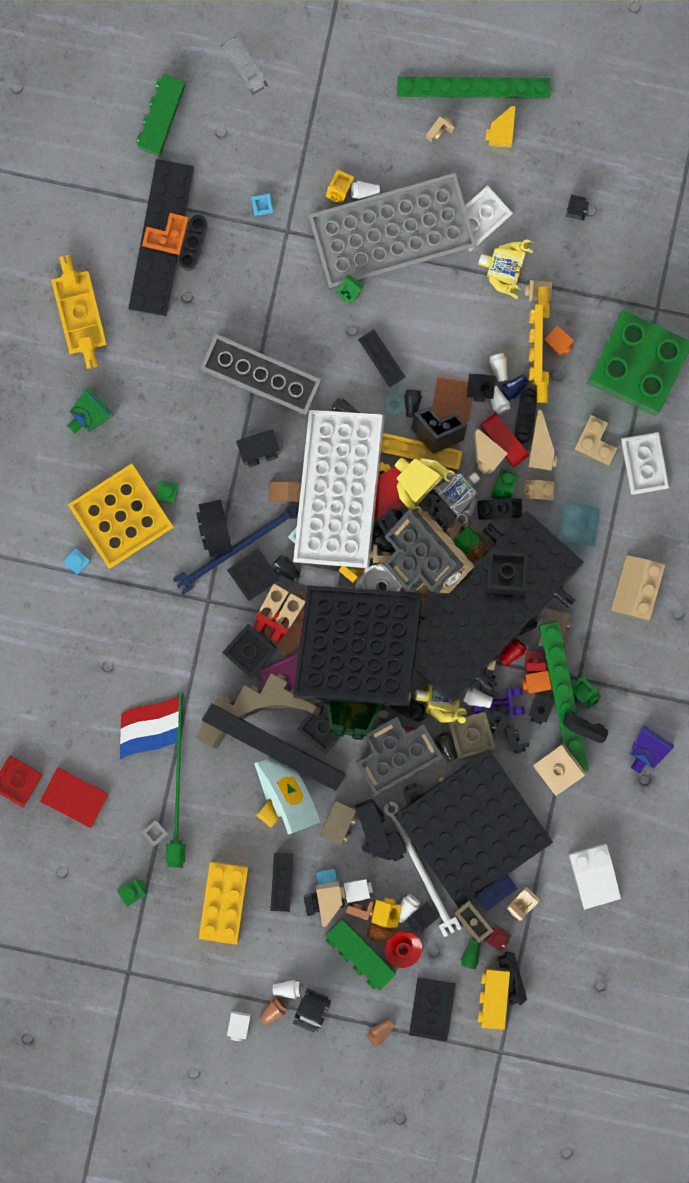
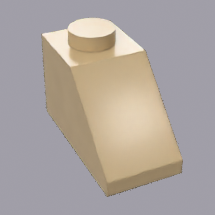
[316,881,345,927]

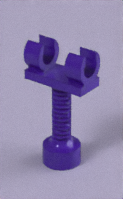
[473,688,525,715]

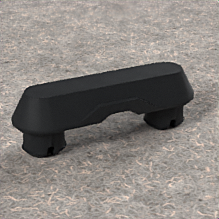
[515,388,537,443]
[563,711,608,743]
[497,952,527,1006]

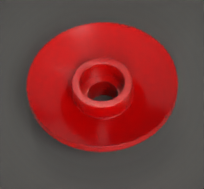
[384,931,422,968]

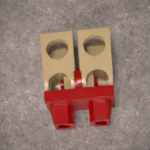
[254,583,306,642]

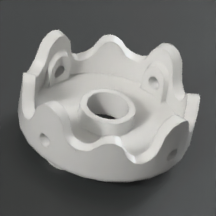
[355,563,406,592]

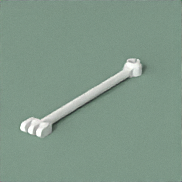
[384,801,462,937]

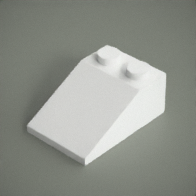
[568,843,621,909]

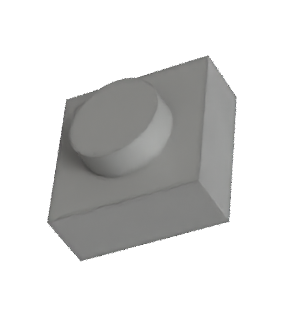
[141,819,169,846]

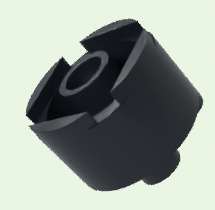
[292,988,331,1033]

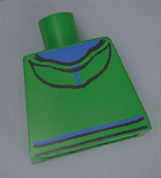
[67,387,114,434]

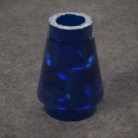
[500,374,529,401]

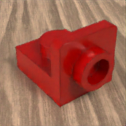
[525,652,546,671]

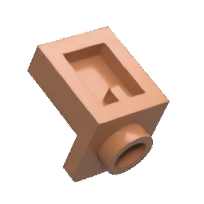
[346,900,375,920]

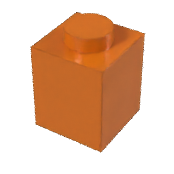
[543,326,574,357]
[522,671,551,694]

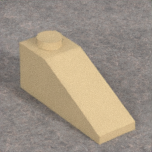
[528,410,557,472]

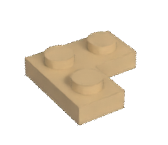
[574,415,617,466]

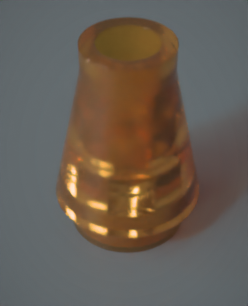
[367,923,397,942]

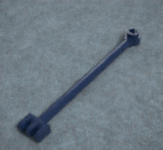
[173,504,299,595]

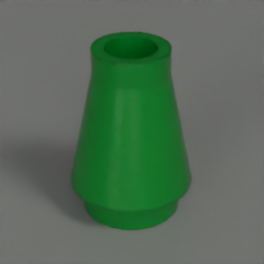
[460,940,481,970]

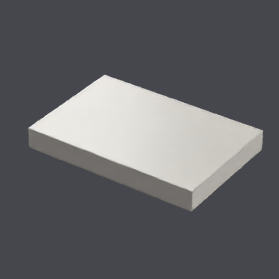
[465,185,513,252]
[621,432,669,495]

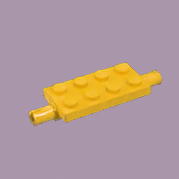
[51,255,107,369]
[528,287,550,403]

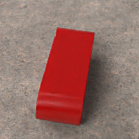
[480,413,529,468]

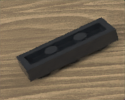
[358,329,406,388]
[270,853,293,912]

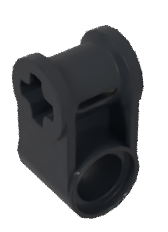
[389,697,427,722]

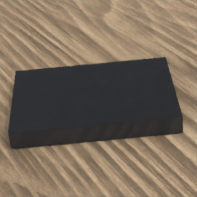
[409,977,456,1041]

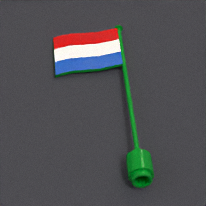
[120,692,186,868]

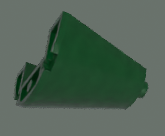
[326,700,383,740]

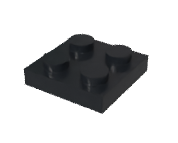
[227,548,280,601]

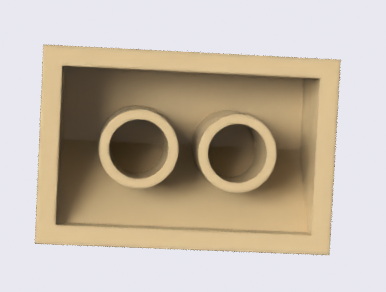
[473,429,508,475]
[611,555,665,621]

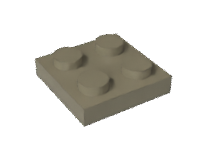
[448,711,496,759]

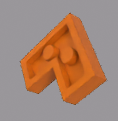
[142,213,189,255]

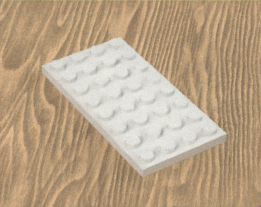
[293,410,385,568]

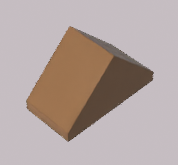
[269,482,301,503]

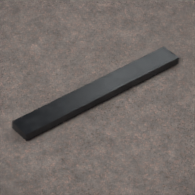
[202,703,345,791]

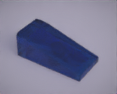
[476,874,518,911]

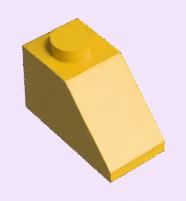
[485,106,515,148]
[256,799,281,828]

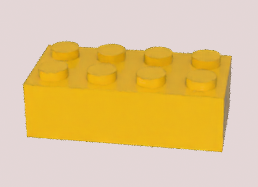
[199,861,249,945]

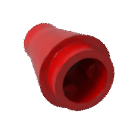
[499,638,527,667]

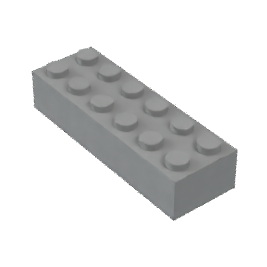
[200,334,321,416]

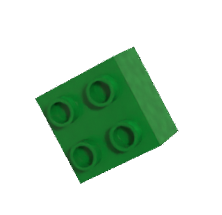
[586,309,689,416]

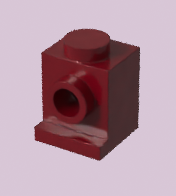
[485,924,511,951]

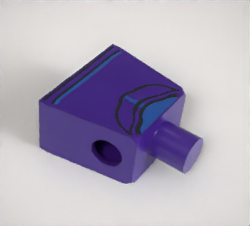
[630,725,674,774]

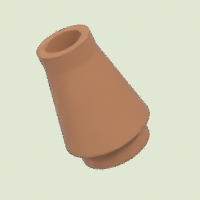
[259,998,288,1026]
[366,1019,395,1047]

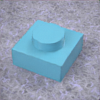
[251,194,273,217]
[63,548,90,575]
[316,868,337,884]

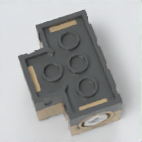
[384,509,474,593]
[356,716,443,796]

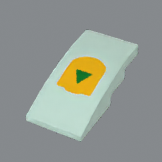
[254,757,321,834]

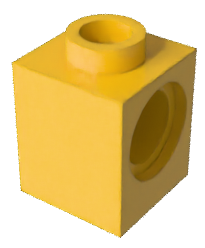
[371,897,402,928]

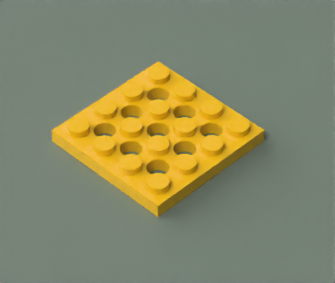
[68,463,174,569]

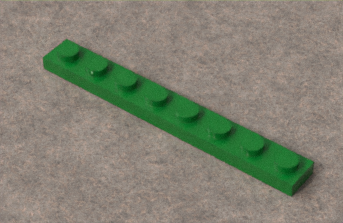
[397,76,550,99]
[539,621,589,771]

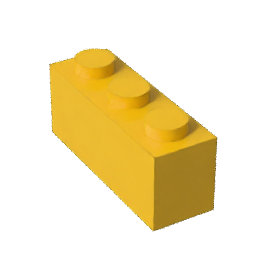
[478,968,510,1030]

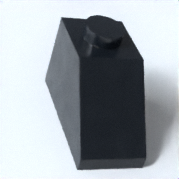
[362,831,406,862]

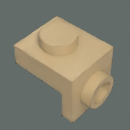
[524,480,555,501]
[507,887,540,921]

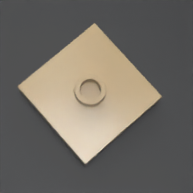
[533,743,586,796]

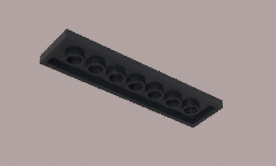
[128,159,194,317]

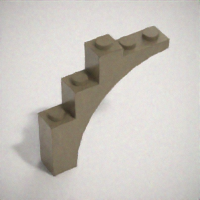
[196,673,321,749]

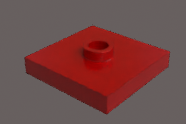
[0,755,43,808]

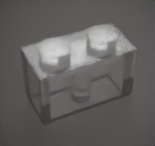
[299,565,340,587]

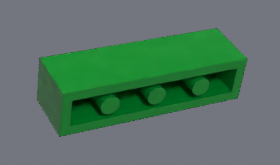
[136,74,186,157]
[325,918,396,991]

